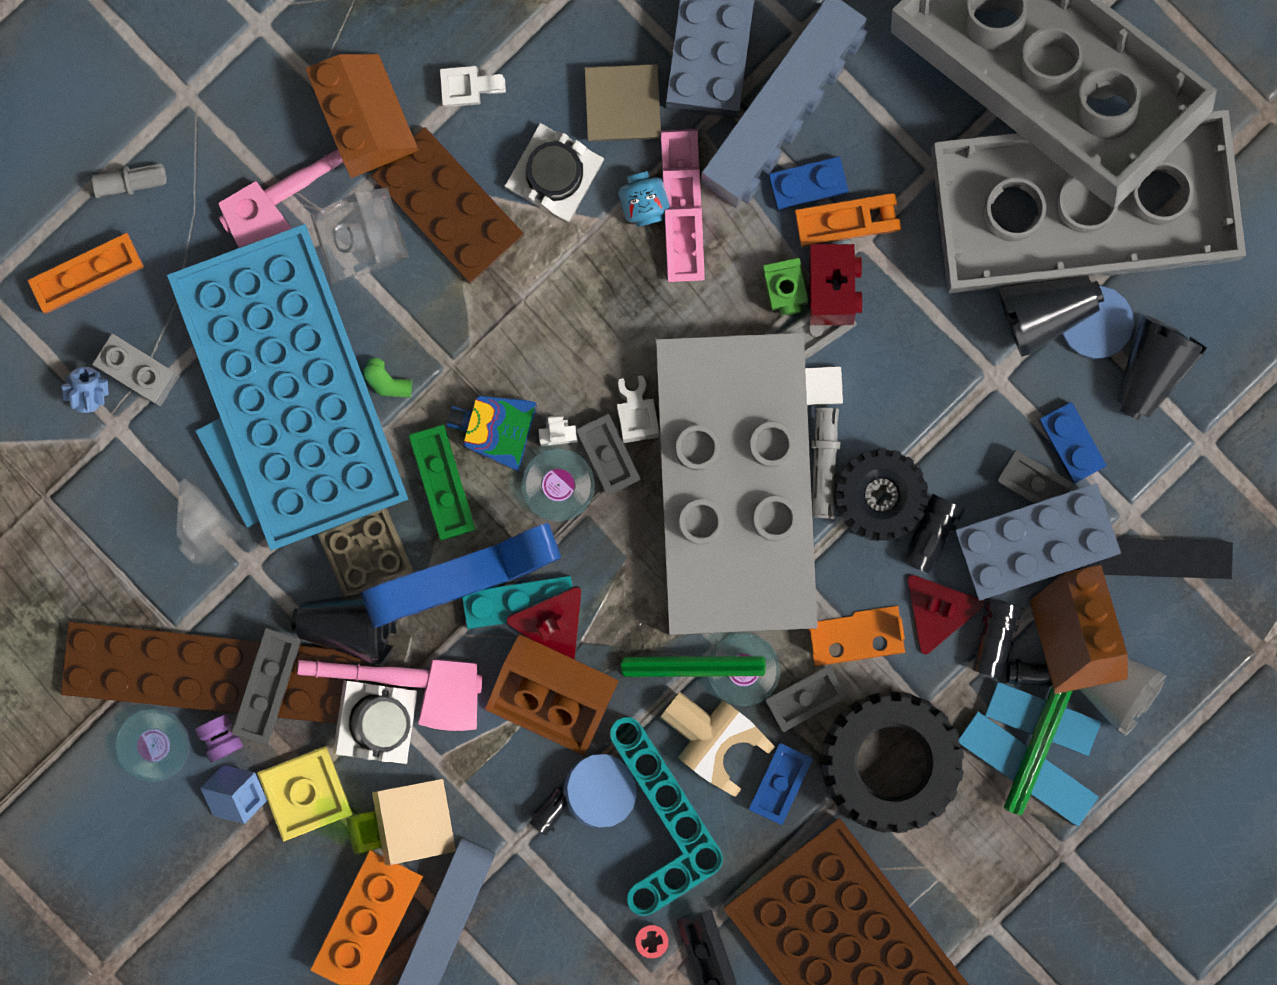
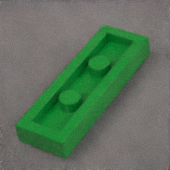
[409,425,476,541]

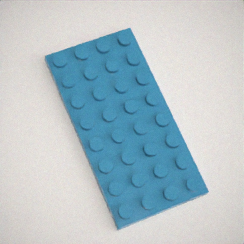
[167,224,409,551]

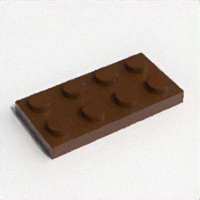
[372,127,524,284]

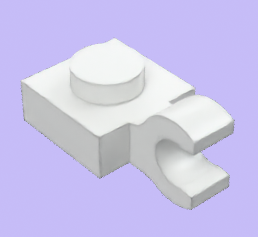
[440,66,506,107]
[539,415,577,446]

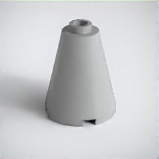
[1079,658,1167,736]

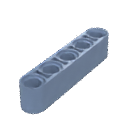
[398,838,496,985]

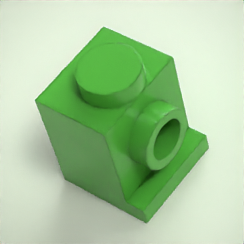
[762,258,808,316]

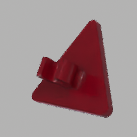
[908,575,985,655]
[507,586,582,660]

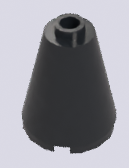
[998,276,1104,357]
[1117,314,1208,421]
[291,594,397,665]

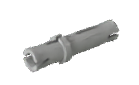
[811,408,841,519]

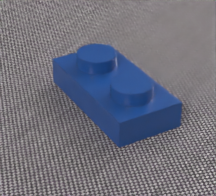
[769,156,849,211]
[1038,402,1107,484]
[748,743,813,825]

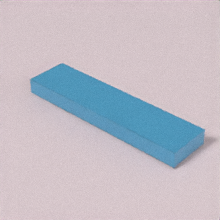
[958,712,1099,827]

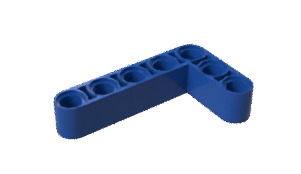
[361,523,562,628]

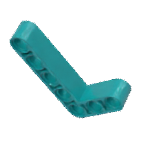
[610,717,723,916]

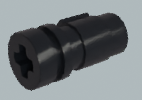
[903,494,965,574]
[972,598,1023,678]

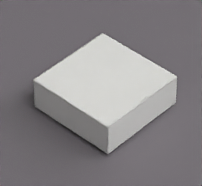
[805,367,843,406]

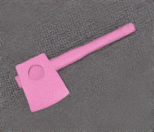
[218,149,343,248]
[297,658,482,731]

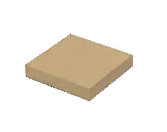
[372,779,456,865]

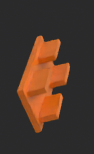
[311,850,423,985]

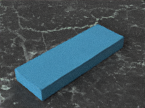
[196,418,259,528]
[984,682,1101,756]

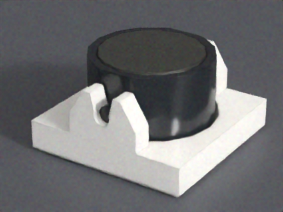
[505,123,604,223]
[333,680,418,764]

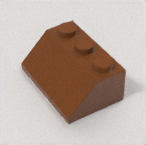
[305,54,419,178]
[1030,565,1128,694]
[485,634,619,756]

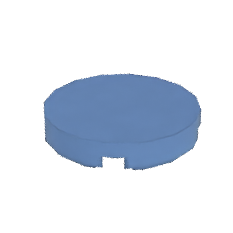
[1062,286,1134,359]
[563,754,637,828]

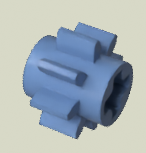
[62,367,109,413]

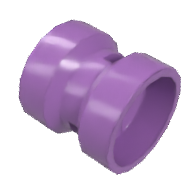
[195,714,244,763]

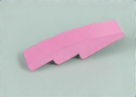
[661,129,705,282]

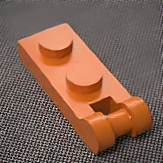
[795,194,902,248]

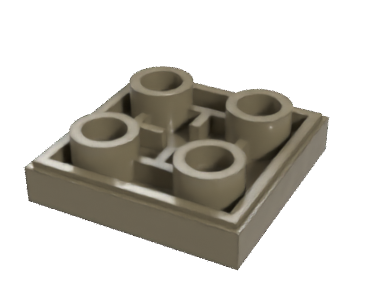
[585,64,661,142]
[318,508,414,596]

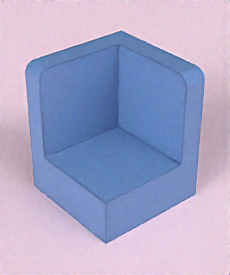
[200,766,267,824]

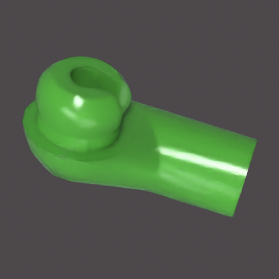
[363,358,412,398]

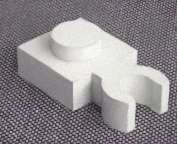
[617,375,660,443]

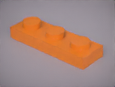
[28,233,144,315]

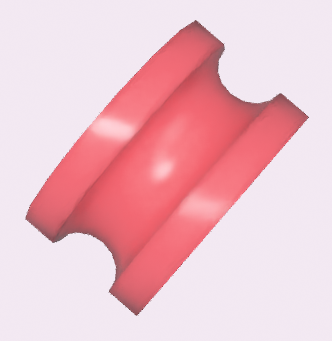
[635,925,668,958]

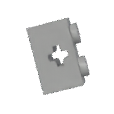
[92,333,180,407]

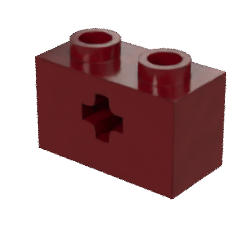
[809,244,862,325]

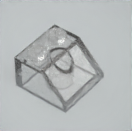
[311,188,409,284]
[177,478,243,566]

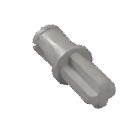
[92,164,167,199]

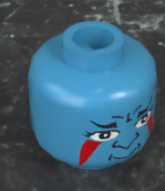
[618,171,670,227]

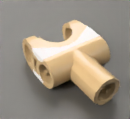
[660,692,775,797]

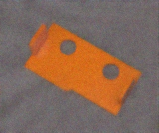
[809,606,905,666]

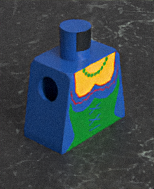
[447,396,537,472]

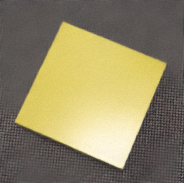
[257,746,353,842]

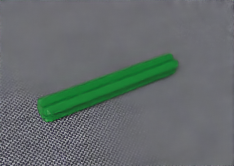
[621,656,766,677]
[1004,686,1073,815]

